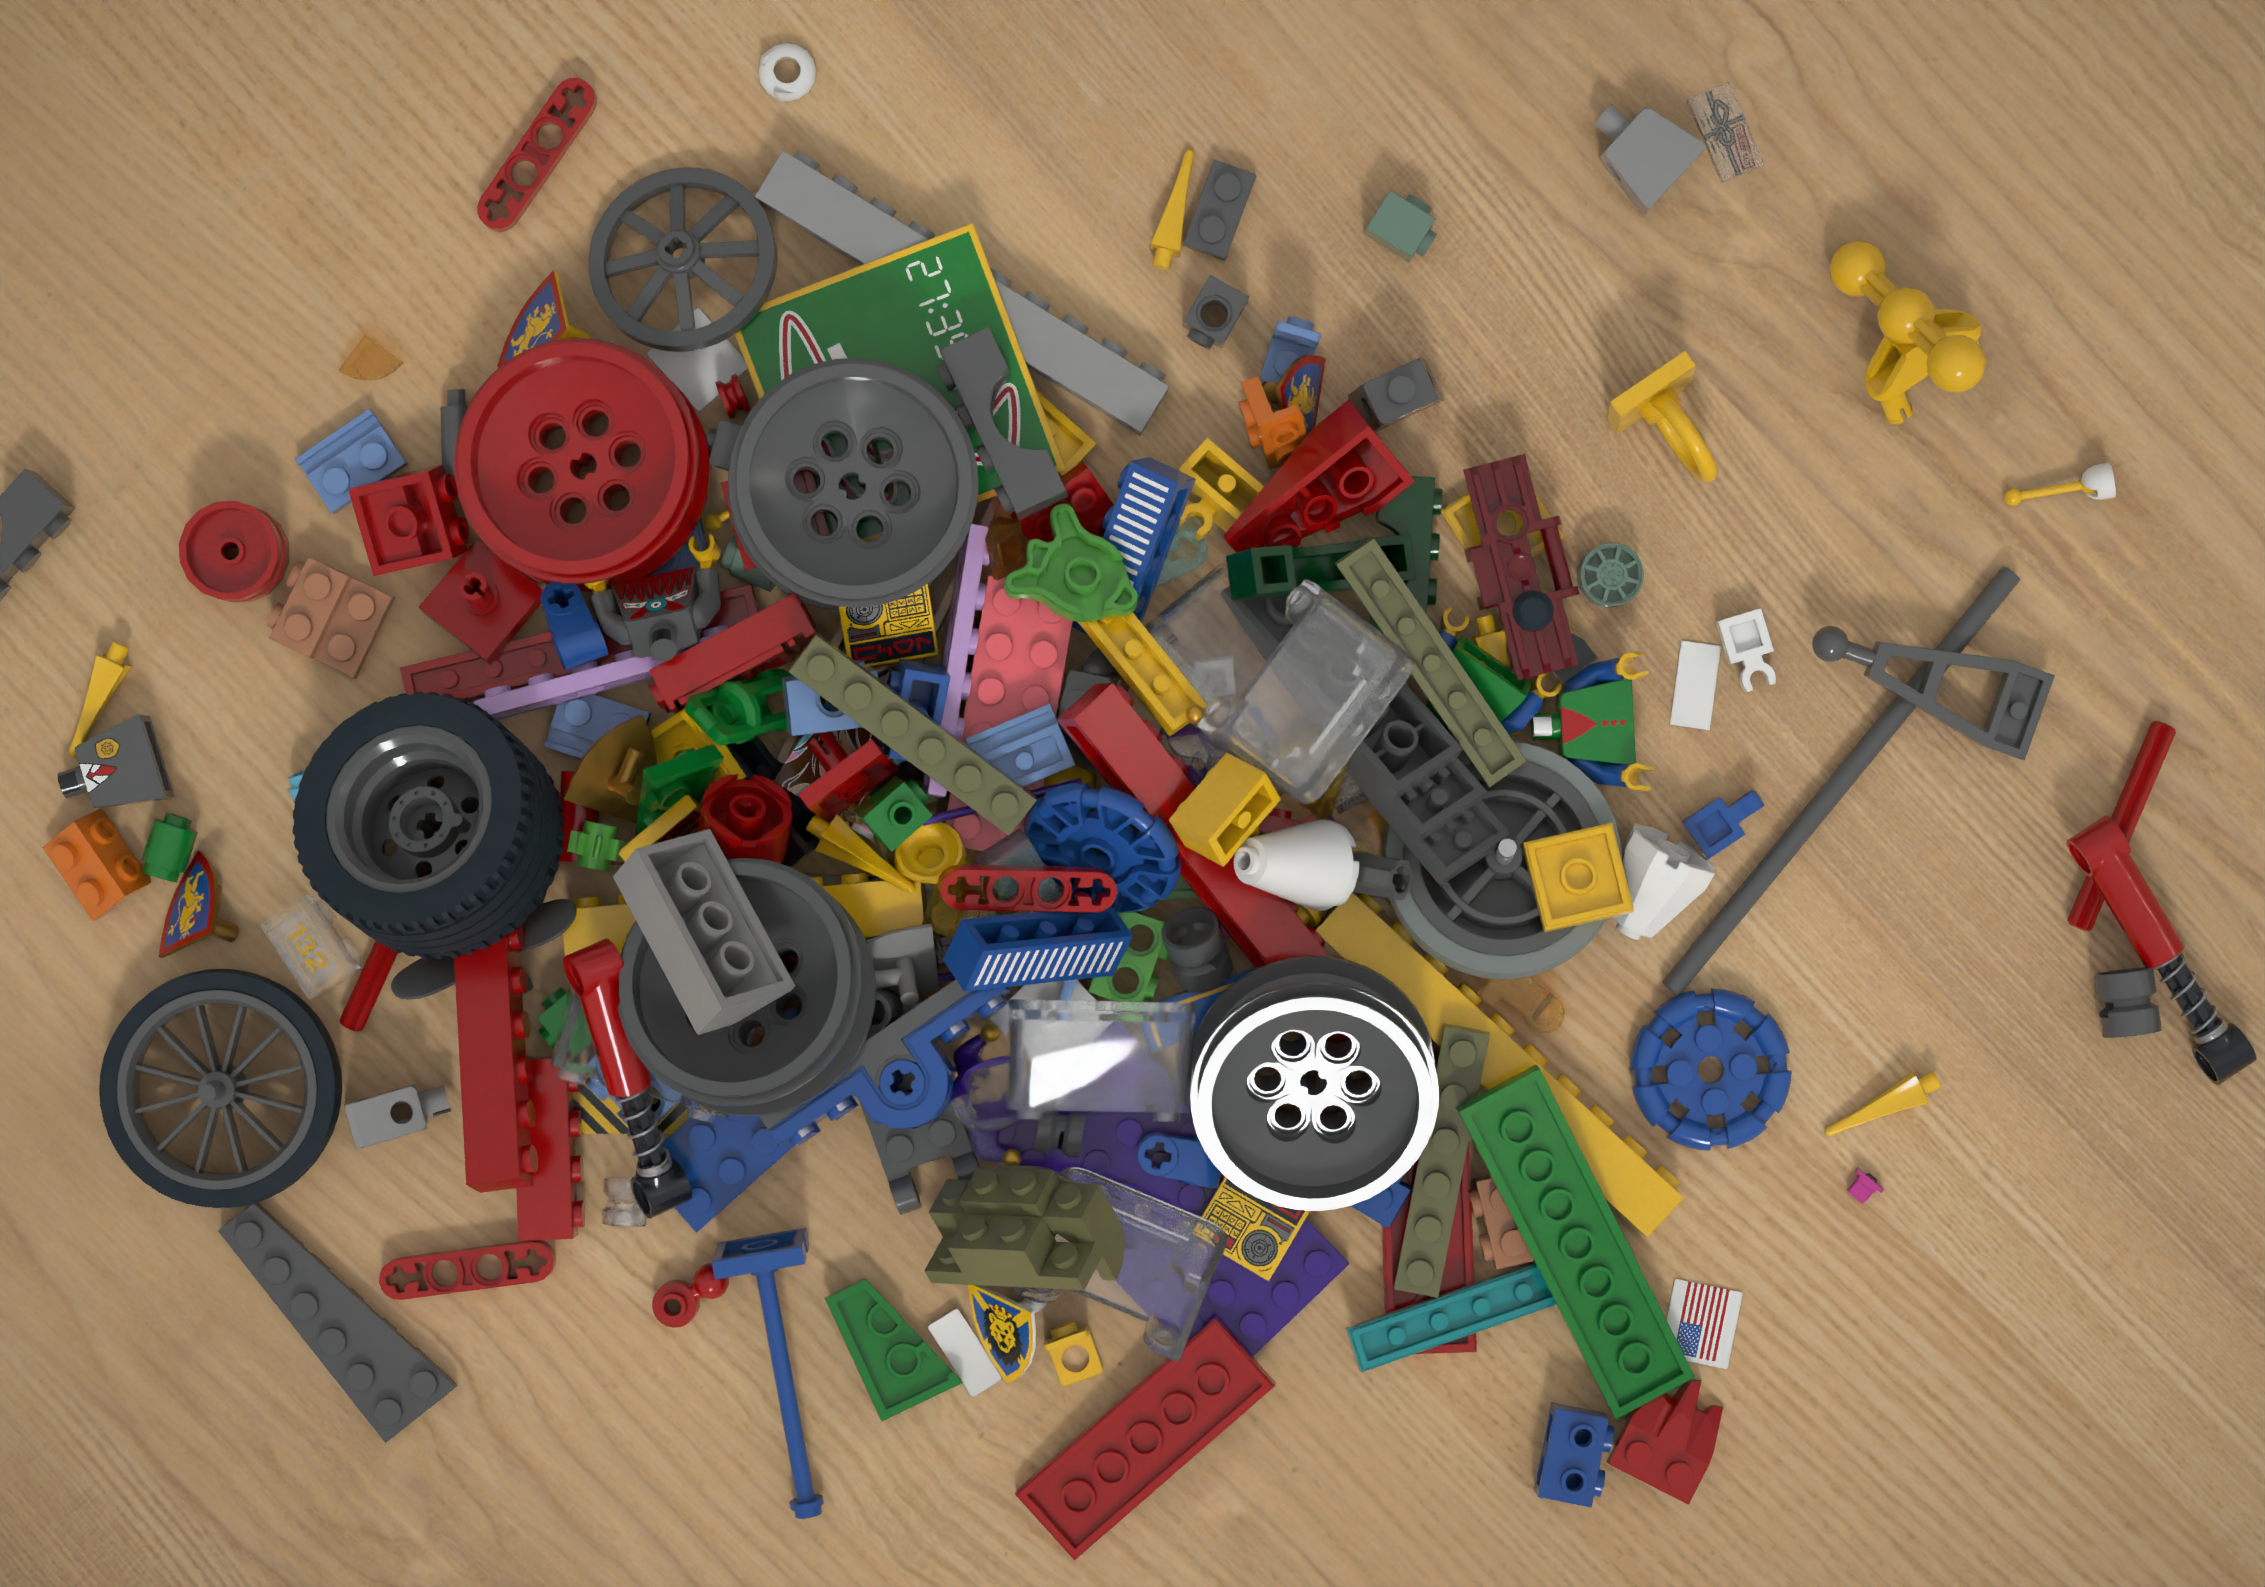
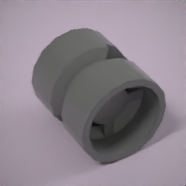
[1161,907,1233,993]
[2094,967,2162,1038]

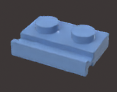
[295,409,408,514]
[544,694,651,759]
[966,704,1076,787]

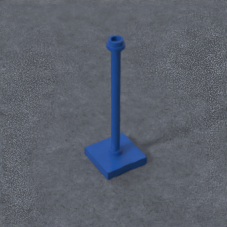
[712,1228,824,1519]

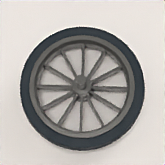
[99,969,342,1208]

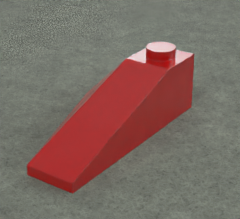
[1223,400,1415,553]

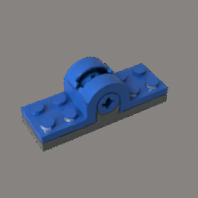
[759,980,1012,1147]

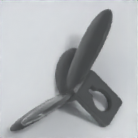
[391,891,576,1000]

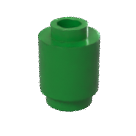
[141,813,198,882]

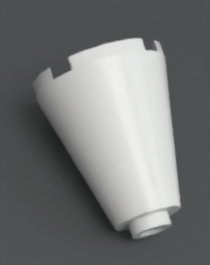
[1234,820,1359,911]

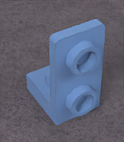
[1260,316,1321,383]

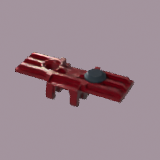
[1463,454,1580,681]

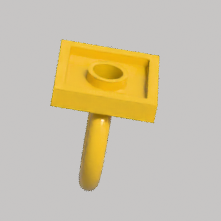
[1607,351,1718,483]

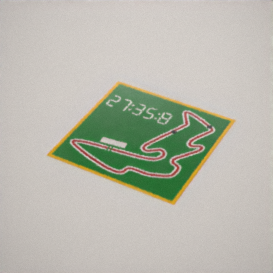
[735,223,1065,542]

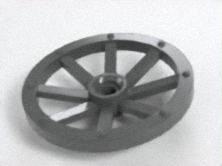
[589,167,778,352]

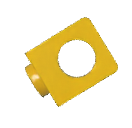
[1044,1321,1103,1386]

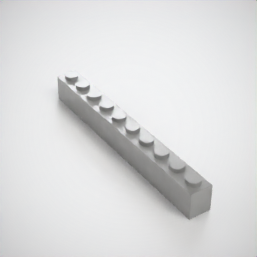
[754,150,1169,436]

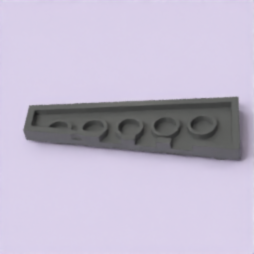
[218,1202,458,1443]

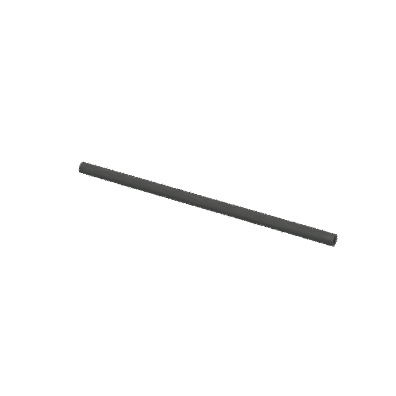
[1662,566,2021,996]

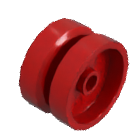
[179,501,290,603]

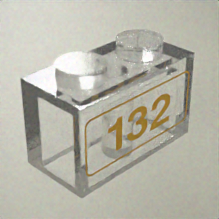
[260,894,362,1001]

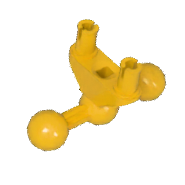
[1829,240,1987,425]

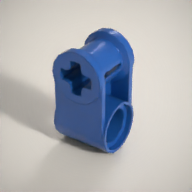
[540,582,608,671]
[1137,1132,1221,1188]

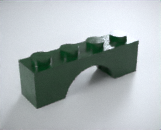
[1368,476,1442,658]
[1226,534,1416,601]

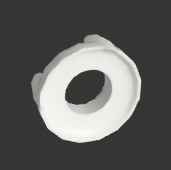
[758,43,817,102]

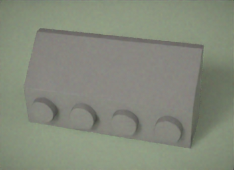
[613,829,795,1035]

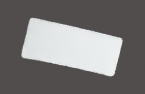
[928,1309,1001,1397]

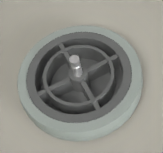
[1382,742,1622,979]

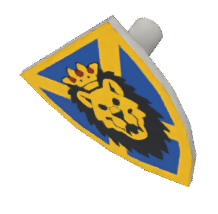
[968,1285,1046,1384]

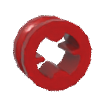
[715,374,751,419]

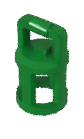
[685,668,792,745]

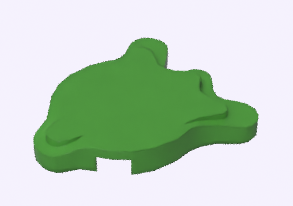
[1004,504,1138,622]

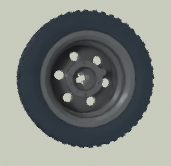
[292,691,564,959]

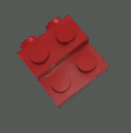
[348,464,471,576]

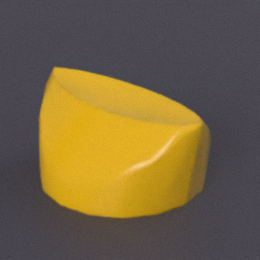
[894,822,970,884]

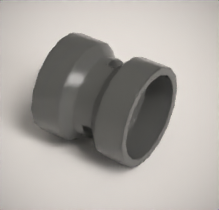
[1034,1106,1086,1158]

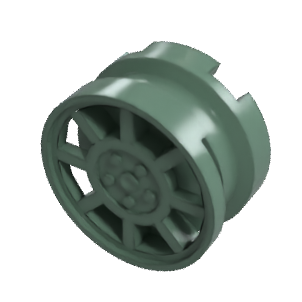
[1577,543,1644,608]

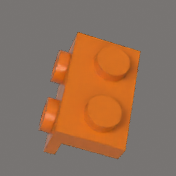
[1238,376,1307,470]
[42,809,151,921]

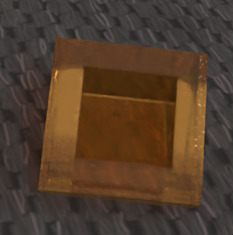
[985,516,1026,580]

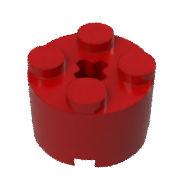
[697,774,792,864]

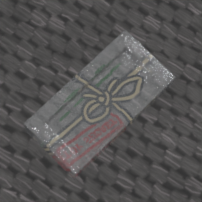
[1686,81,1765,183]

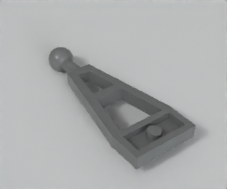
[1812,626,2055,760]

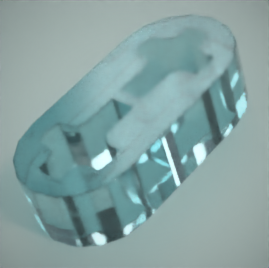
[1155,530,1208,588]

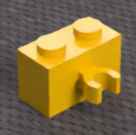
[1178,438,1264,541]
[1169,752,1281,867]

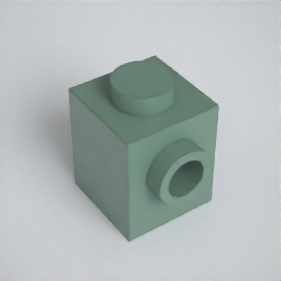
[1364,190,1437,262]

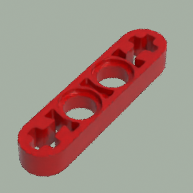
[477,78,597,232]
[937,865,1117,912]
[379,1240,556,1300]

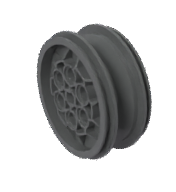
[728,358,979,611]
[618,858,876,1116]
[1190,956,1439,1211]

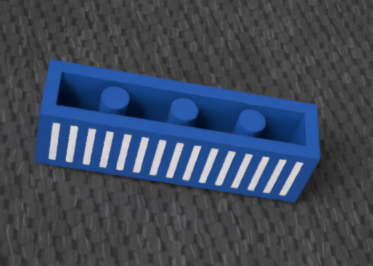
[1072,457,1196,635]
[943,905,1133,992]

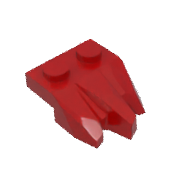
[1606,1379,1723,1505]

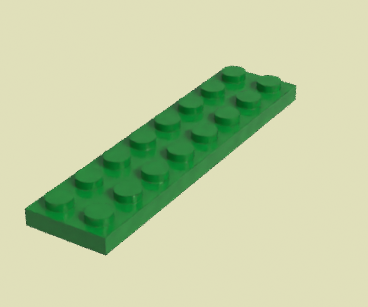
[1455,1065,1695,1419]

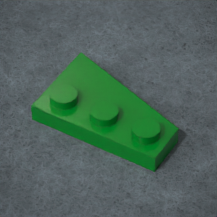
[635,744,724,837]
[824,1279,963,1421]

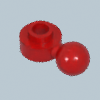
[652,1263,729,1328]

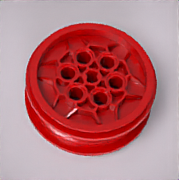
[454,338,711,592]

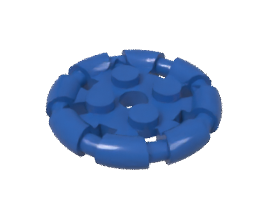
[1024,783,1181,913]
[1629,988,1792,1151]

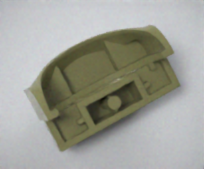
[924,1166,1125,1290]

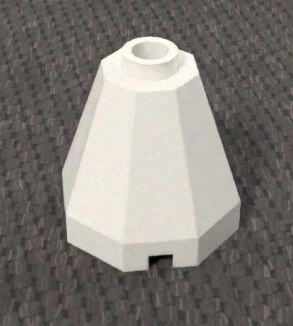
[1612,823,1715,940]

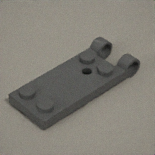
[859,994,980,1215]

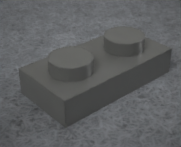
[1183,159,1256,261]

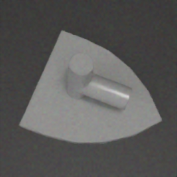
[866,924,939,1005]

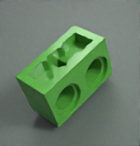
[1088,912,1168,1010]

